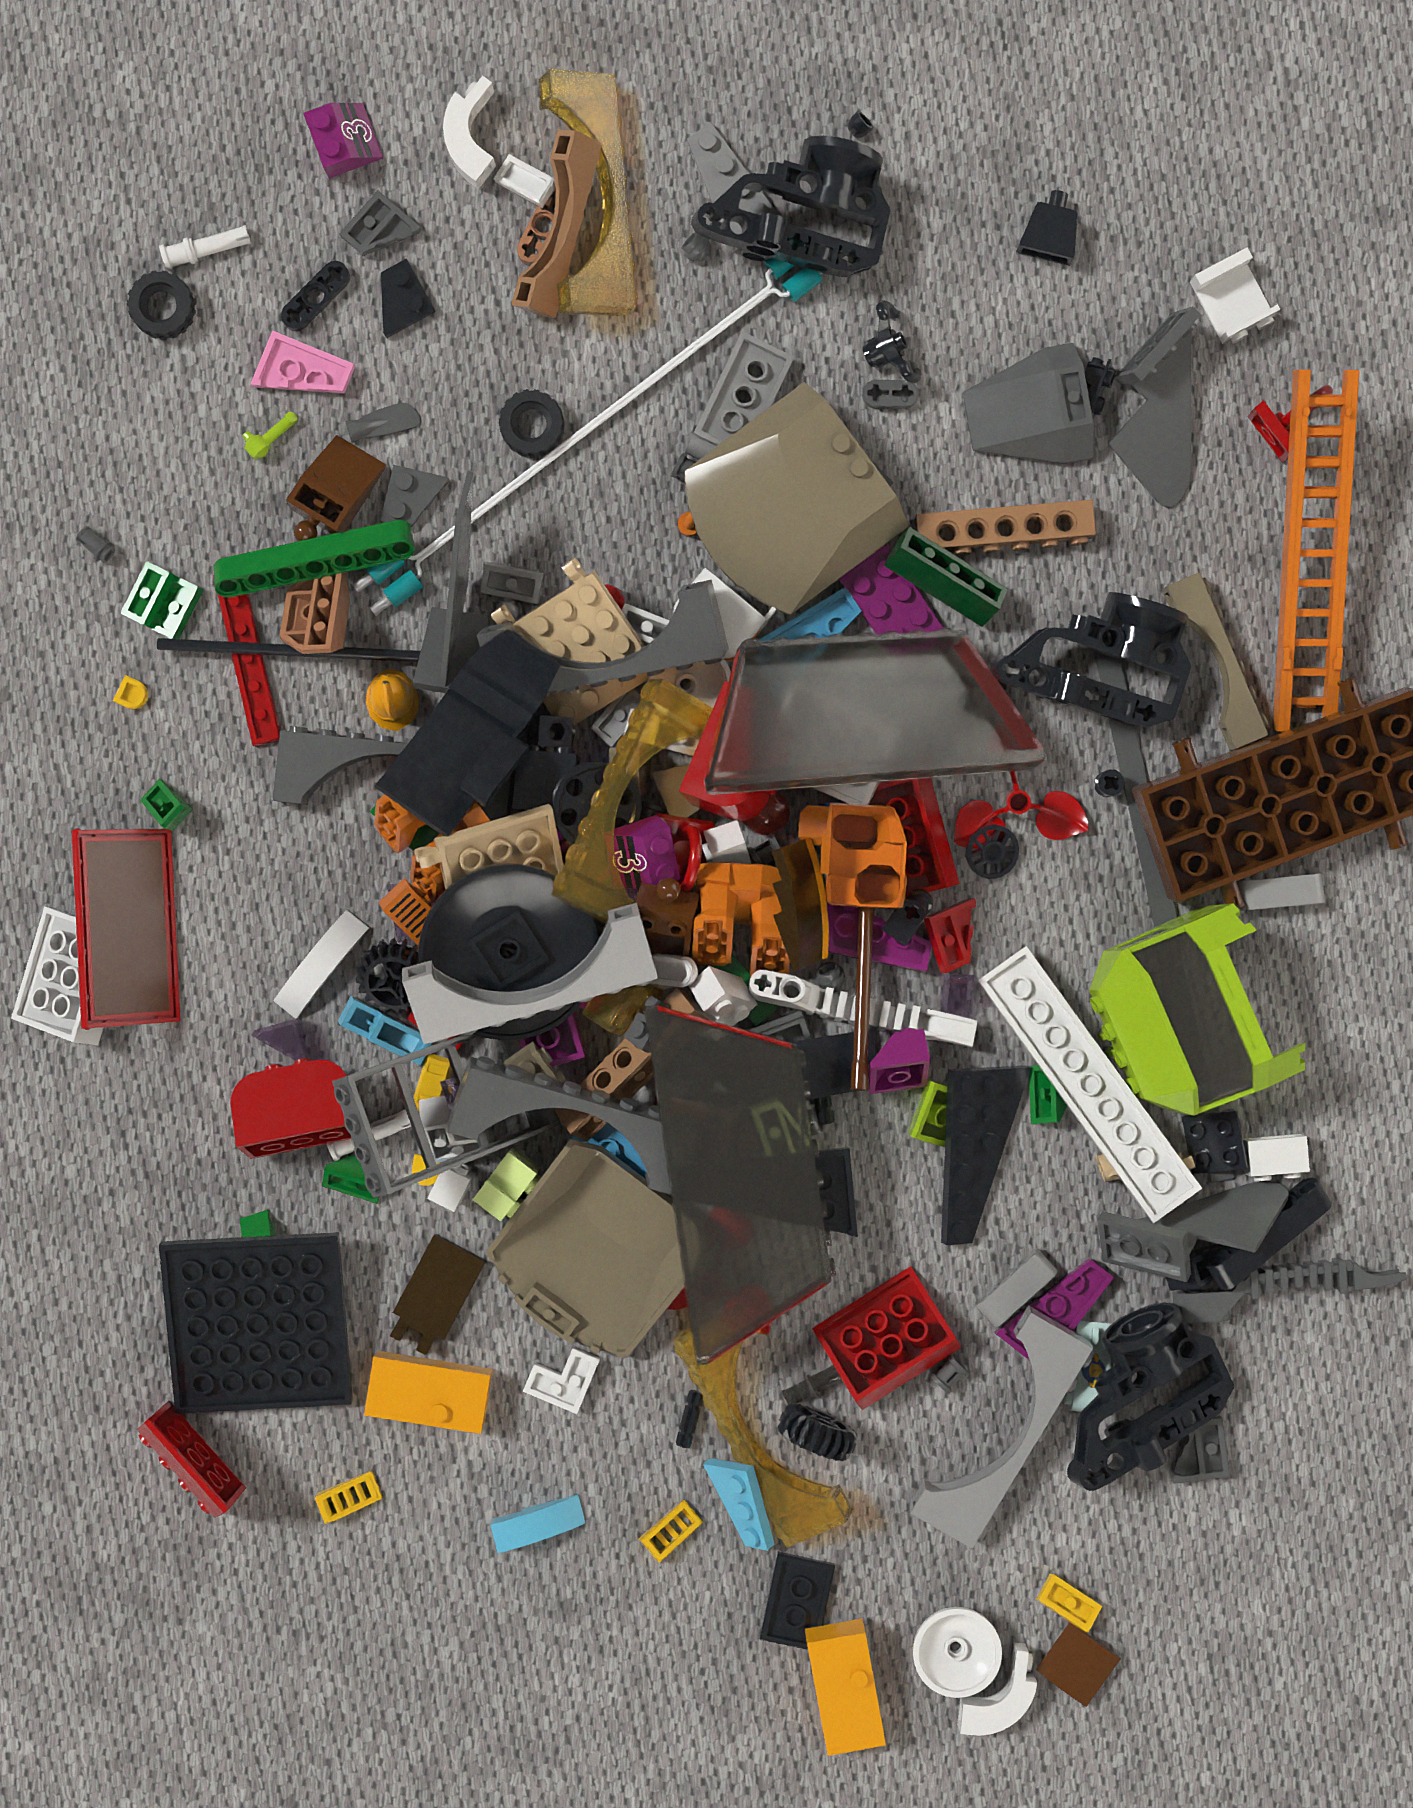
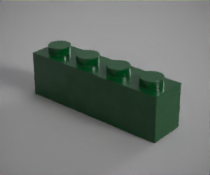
[884,527,1008,627]

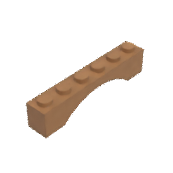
[511,130,602,318]

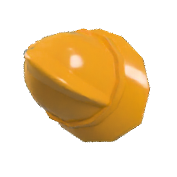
[366,669,419,732]

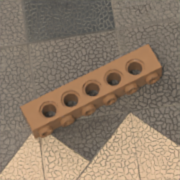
[914,499,1096,555]
[555,987,710,1142]

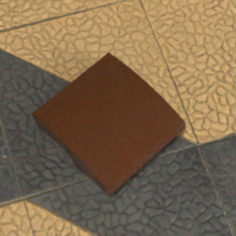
[1036,1622,1121,1707]

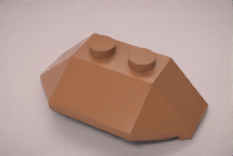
[279,572,350,654]

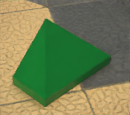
[1029,1065,1067,1125]
[322,1155,379,1204]

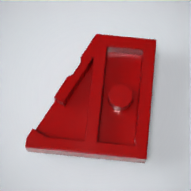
[924,898,976,973]

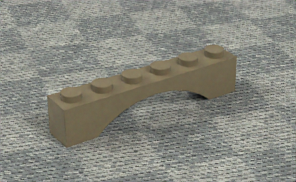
[1162,572,1269,751]

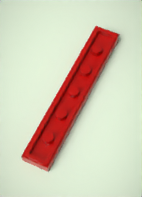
[213,575,280,746]

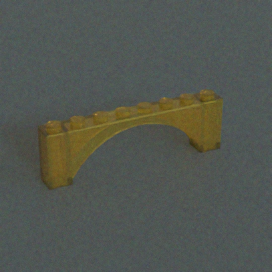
[539,68,638,316]
[551,679,713,924]
[673,1303,853,1548]

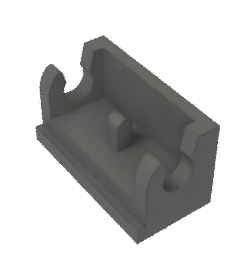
[747,1010,811,1053]

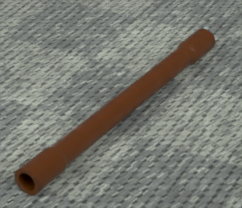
[850,907,875,1091]

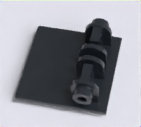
[1181,1109,1248,1174]

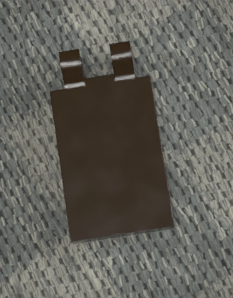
[390,1234,486,1355]

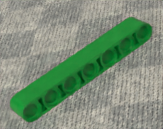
[213,520,415,597]

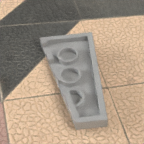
[687,122,779,253]

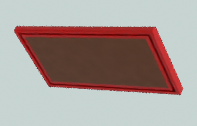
[71,828,181,1030]

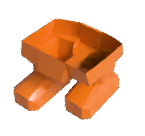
[374,795,490,905]
[798,803,907,908]
[692,863,790,981]

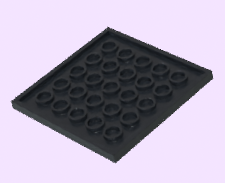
[159,1232,353,1414]

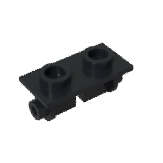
[1084,357,1116,419]

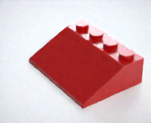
[839,771,960,899]
[812,1266,962,1410]
[136,1401,246,1518]

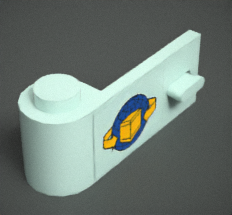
[1064,1321,1111,1412]

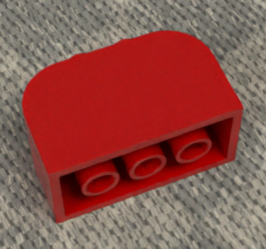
[679,681,792,821]
[230,1058,361,1159]

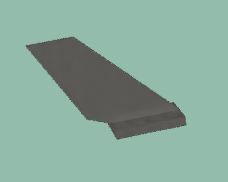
[413,471,490,693]

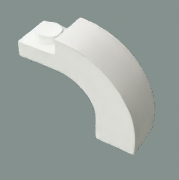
[443,75,496,189]
[957,1642,1037,1736]

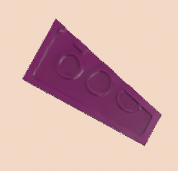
[826,900,932,973]
[994,1258,1114,1361]

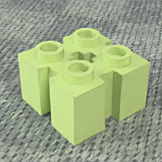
[472,1147,541,1221]

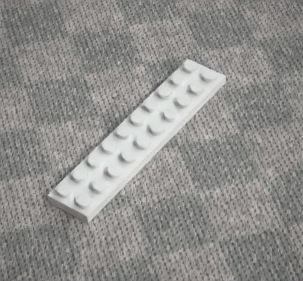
[978,946,1202,1223]

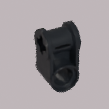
[881,889,933,947]

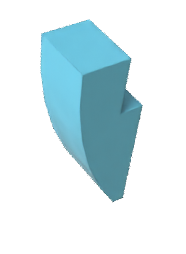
[338,996,432,1065]
[490,1494,586,1553]

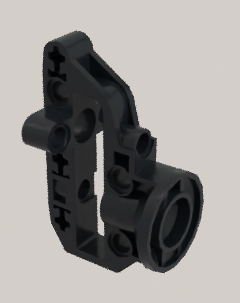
[691,135,890,277]
[990,592,1191,726]
[1067,1302,1234,1491]

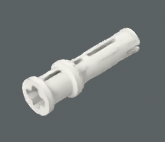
[159,225,251,271]
[327,1109,412,1161]

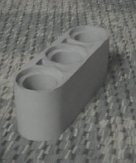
[1237,873,1325,911]
[975,1248,1057,1327]

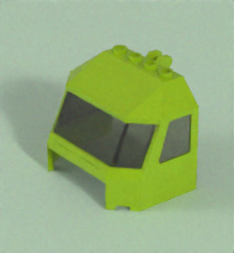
[1089,903,1306,1116]

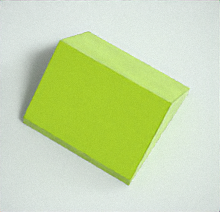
[907,1079,948,1148]

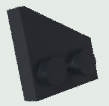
[381,258,436,339]

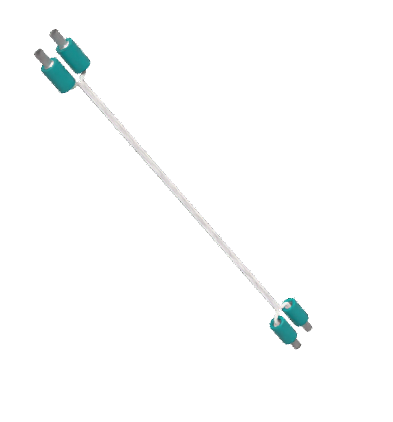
[352,240,823,616]

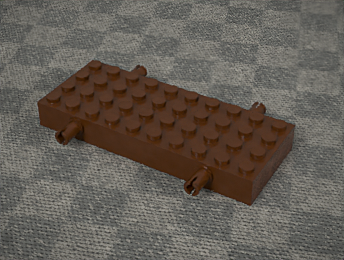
[1131,677,1413,908]

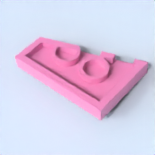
[250,330,355,393]

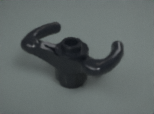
[863,300,922,384]

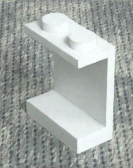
[1190,247,1280,344]

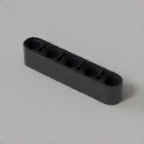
[1205,1177,1332,1290]

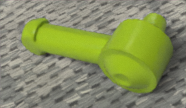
[242,412,298,460]

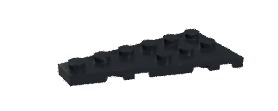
[941,1066,1031,1245]

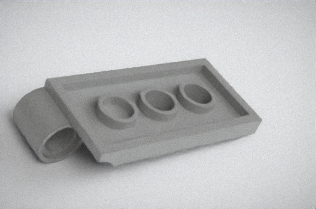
[685,331,794,460]

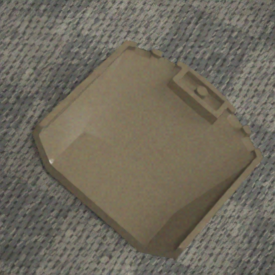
[684,382,910,615]
[486,1139,714,1358]

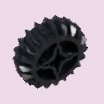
[356,937,419,1016]
[778,1403,858,1461]

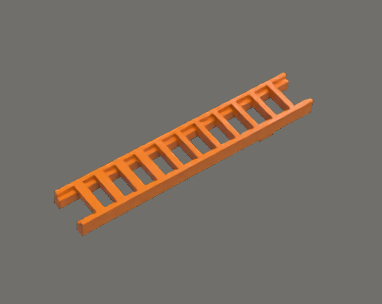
[1273,369,1360,732]

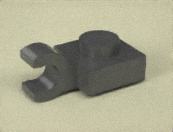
[623,996,669,1053]

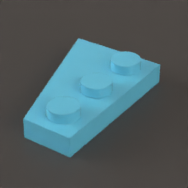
[703,1458,775,1551]

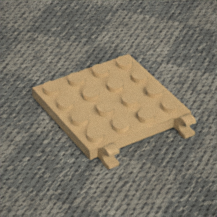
[491,557,648,725]
[414,804,567,889]

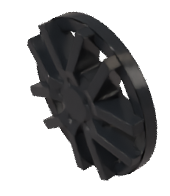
[965,824,1019,879]

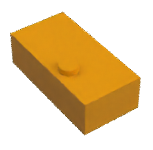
[364,1351,493,1434]
[805,1618,886,1756]

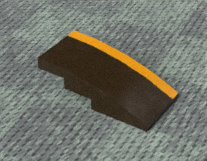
[771,837,829,972]

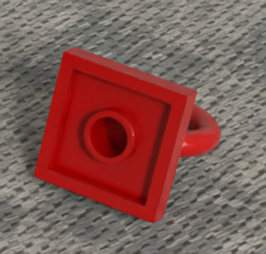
[1247,385,1333,463]
[656,813,715,892]

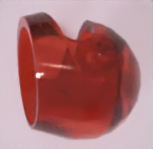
[741,792,790,836]

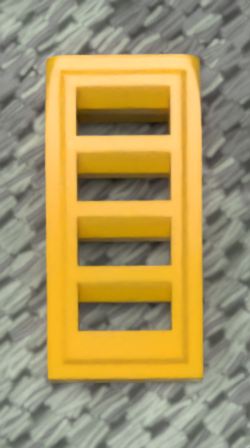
[315,1470,383,1524]
[638,1500,703,1563]

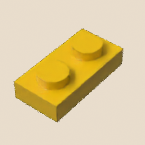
[1035,1574,1102,1632]

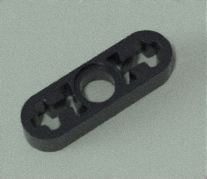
[281,261,350,332]

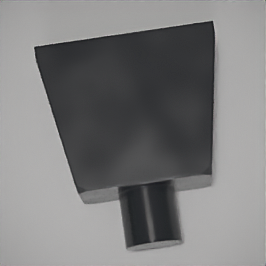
[1016,190,1078,266]

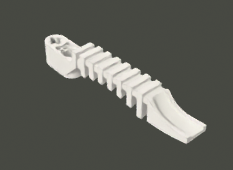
[749,970,977,1048]

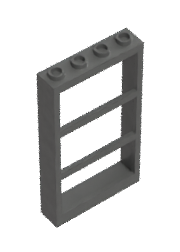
[332,1029,561,1198]

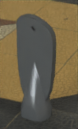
[345,403,420,442]

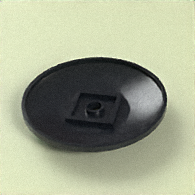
[418,863,599,1040]

